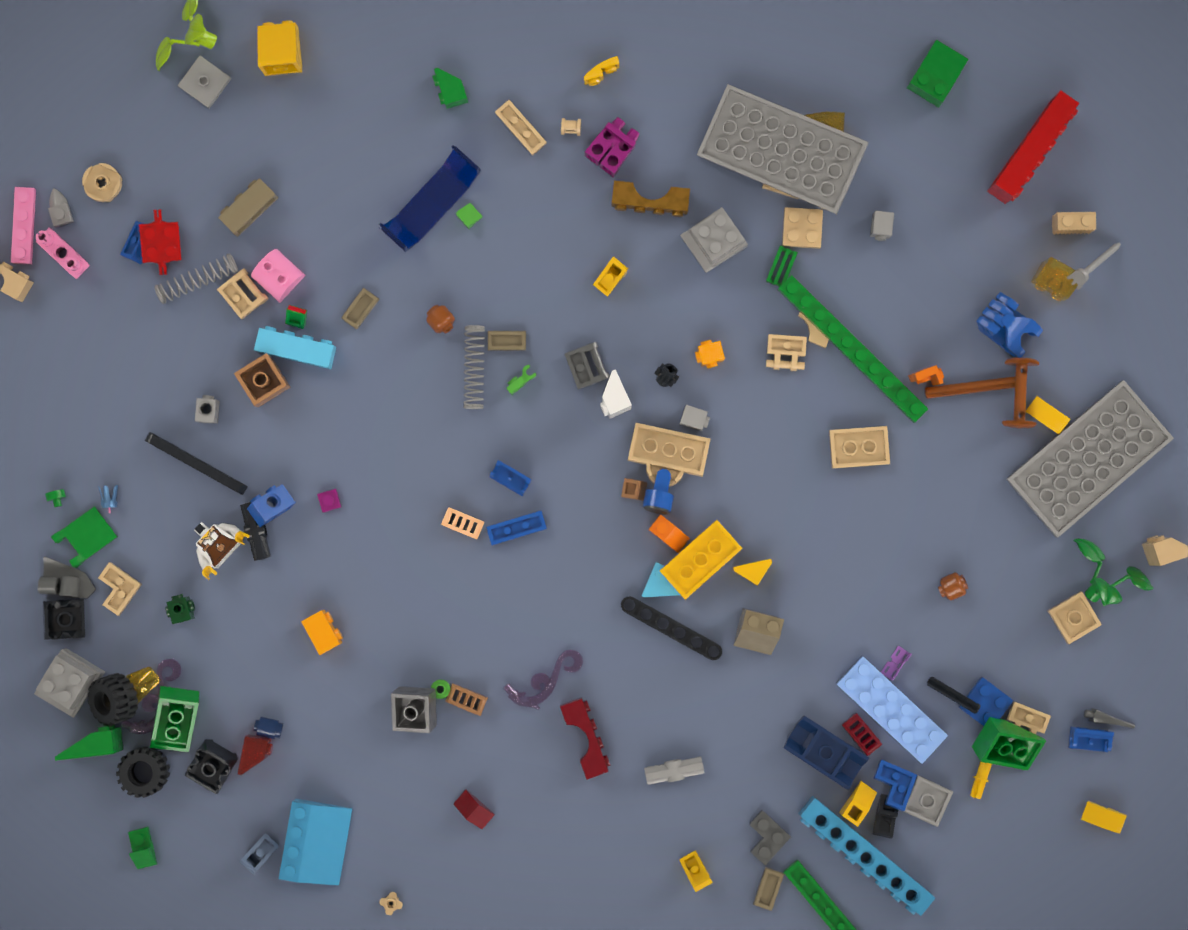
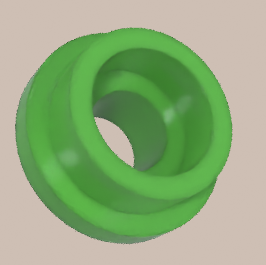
[431,679,450,699]

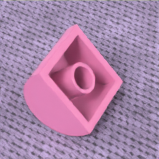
[251,249,306,303]

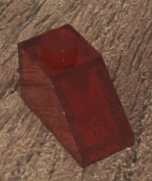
[238,734,273,775]

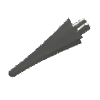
[1084,708,1135,728]

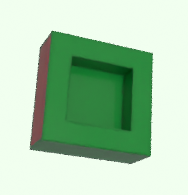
[285,305,307,329]

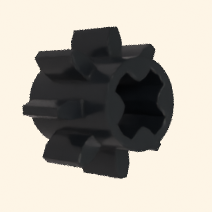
[654,363,679,387]

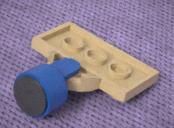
[628,423,711,514]

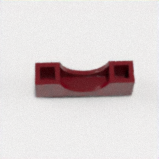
[560,697,611,780]

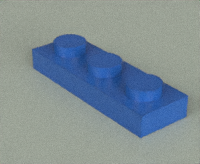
[486,511,547,545]

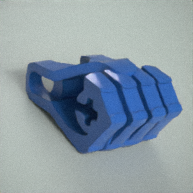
[976,292,1043,358]

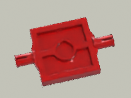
[139,209,182,275]

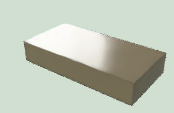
[341,288,380,330]
[488,331,526,351]
[753,867,784,911]

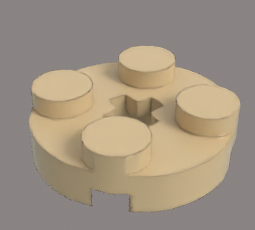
[82,163,122,202]

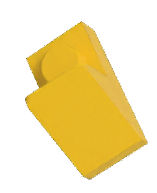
[593,257,628,297]
[679,850,713,892]

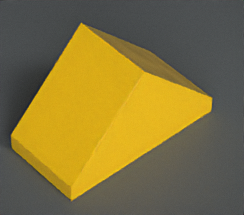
[732,559,772,586]

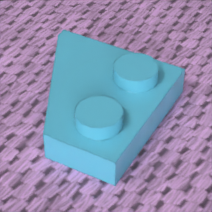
[642,562,680,597]

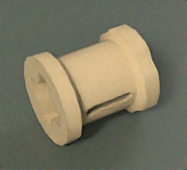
[561,118,581,136]

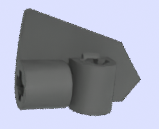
[38,557,96,599]

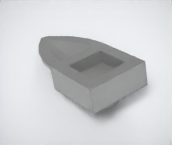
[48,188,74,228]

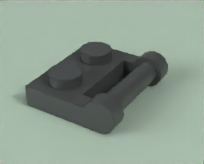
[564,342,610,390]

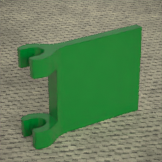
[51,506,117,568]

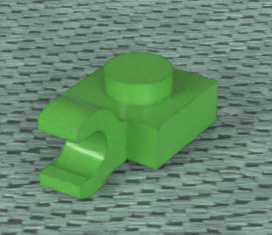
[506,365,537,395]

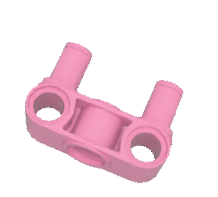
[36,227,90,279]

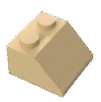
[1142,535,1188,566]

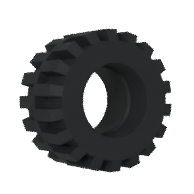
[87,673,138,726]
[116,747,170,798]

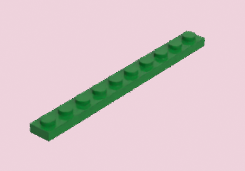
[777,275,928,423]

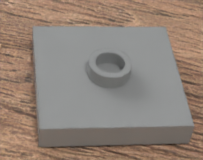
[177,56,232,109]
[904,775,953,827]

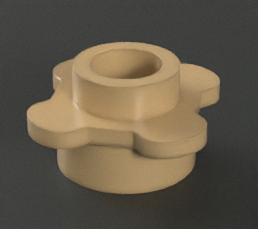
[380,892,403,915]

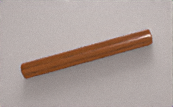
[925,376,1015,399]

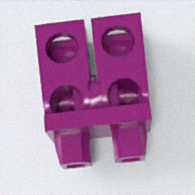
[584,117,640,178]

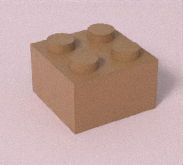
[234,353,291,408]

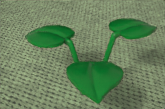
[1073,538,1154,606]

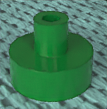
[45,489,66,507]

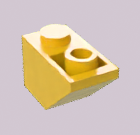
[839,781,877,827]

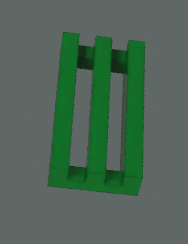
[766,245,798,287]

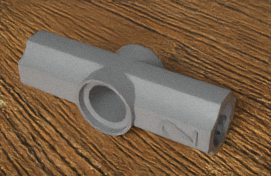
[644,756,704,785]

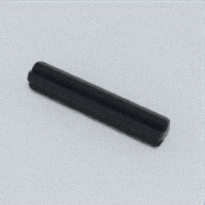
[927,677,981,714]

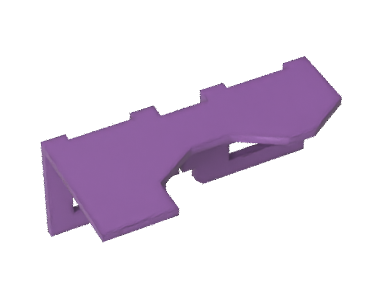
[881,646,912,681]

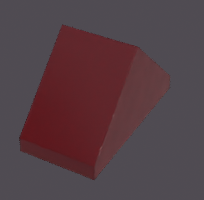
[453,789,495,829]

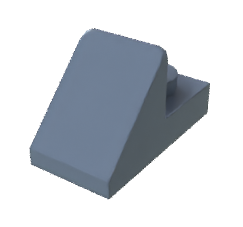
[239,833,279,874]

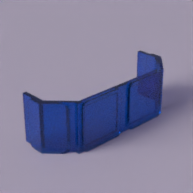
[379,145,481,252]

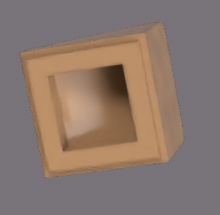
[621,478,647,501]

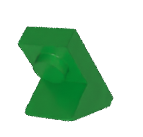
[128,827,157,869]

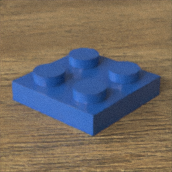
[959,677,1014,726]

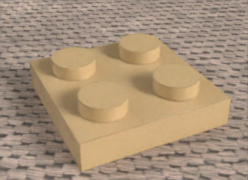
[782,207,823,249]
[1048,591,1102,644]

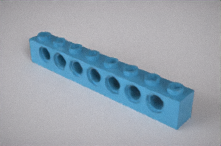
[798,796,935,916]

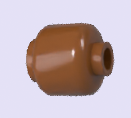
[426,305,455,333]
[938,572,968,601]

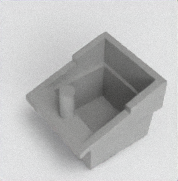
[680,207,748,273]
[34,648,105,718]

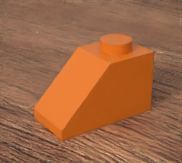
[648,514,690,553]

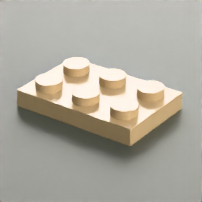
[829,426,890,469]

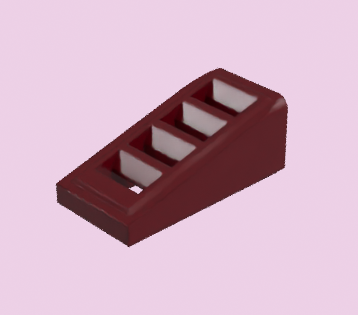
[842,713,882,756]

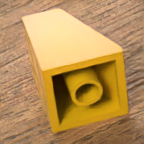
[257,20,302,76]

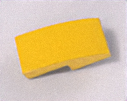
[584,56,619,86]
[1026,396,1071,434]
[1081,801,1127,834]

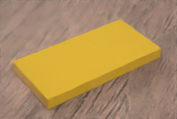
[660,520,743,600]

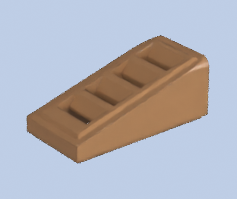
[445,683,488,716]

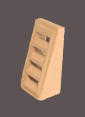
[441,507,485,539]

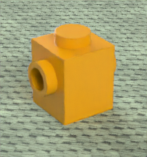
[695,340,725,369]

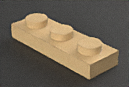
[495,100,547,156]

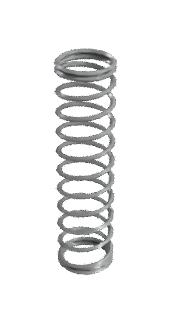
[154,253,238,304]
[463,325,485,409]

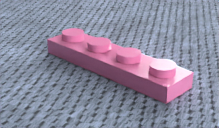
[11,187,36,264]

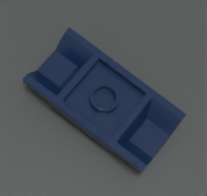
[783,715,869,791]

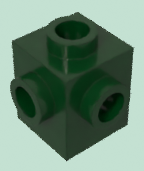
[165,594,195,624]

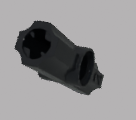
[240,502,271,561]

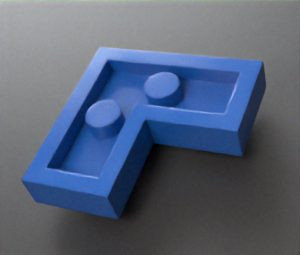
[873,760,917,812]

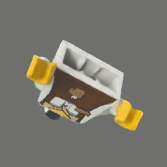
[194,522,250,580]

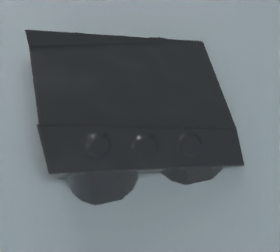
[43,599,85,640]
[185,739,238,794]

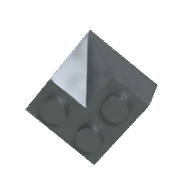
[391,686,437,733]

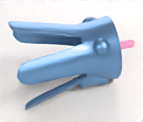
[98,485,118,513]

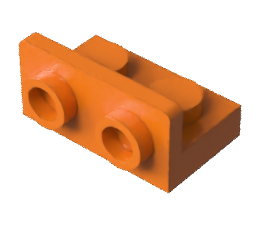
[908,365,944,386]

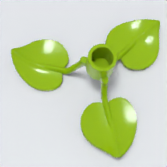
[156,0,217,71]

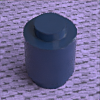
[253,717,283,739]

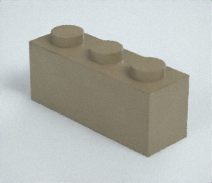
[218,178,278,237]

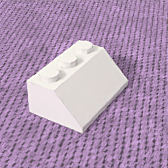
[600,369,632,419]

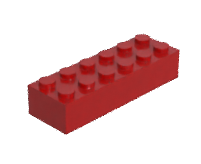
[987,90,1079,204]

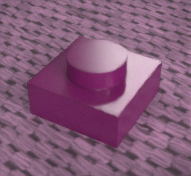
[317,489,342,513]

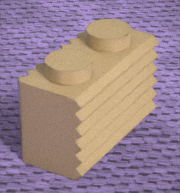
[1052,212,1096,235]

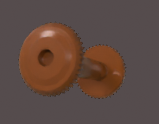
[1002,358,1039,428]

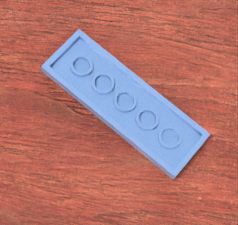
[836,656,948,764]

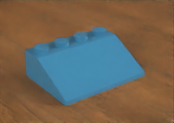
[279,799,353,885]

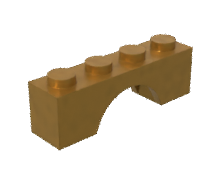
[612,180,690,217]

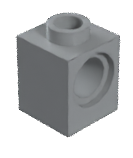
[870,211,894,241]
[195,395,220,424]
[680,405,710,431]

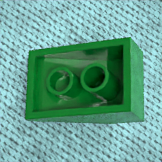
[907,40,968,108]
[150,686,199,752]
[972,717,1046,770]
[55,725,124,761]

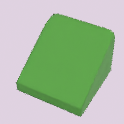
[455,203,483,229]

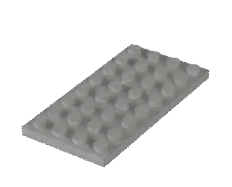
[697,84,869,214]
[1006,380,1174,538]

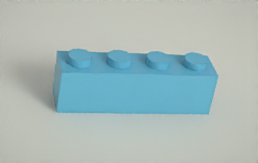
[254,326,336,369]

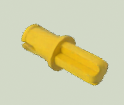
[970,761,992,799]

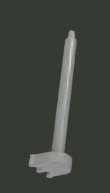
[1067,243,1121,290]

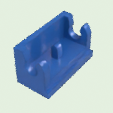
[490,460,532,496]
[1068,726,1114,752]

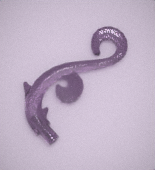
[503,650,583,710]
[121,659,182,734]

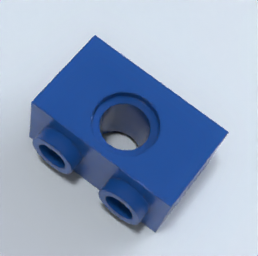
[247,484,296,527]

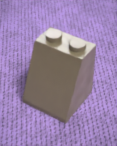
[733,608,784,655]

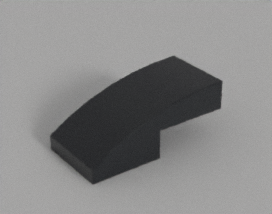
[873,794,898,838]

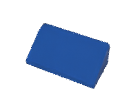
[120,221,144,264]

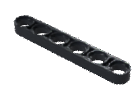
[145,432,248,495]
[621,596,722,660]

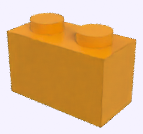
[301,610,343,655]

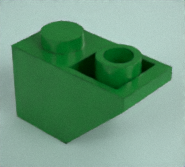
[432,68,468,109]

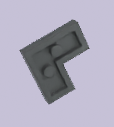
[749,810,791,865]

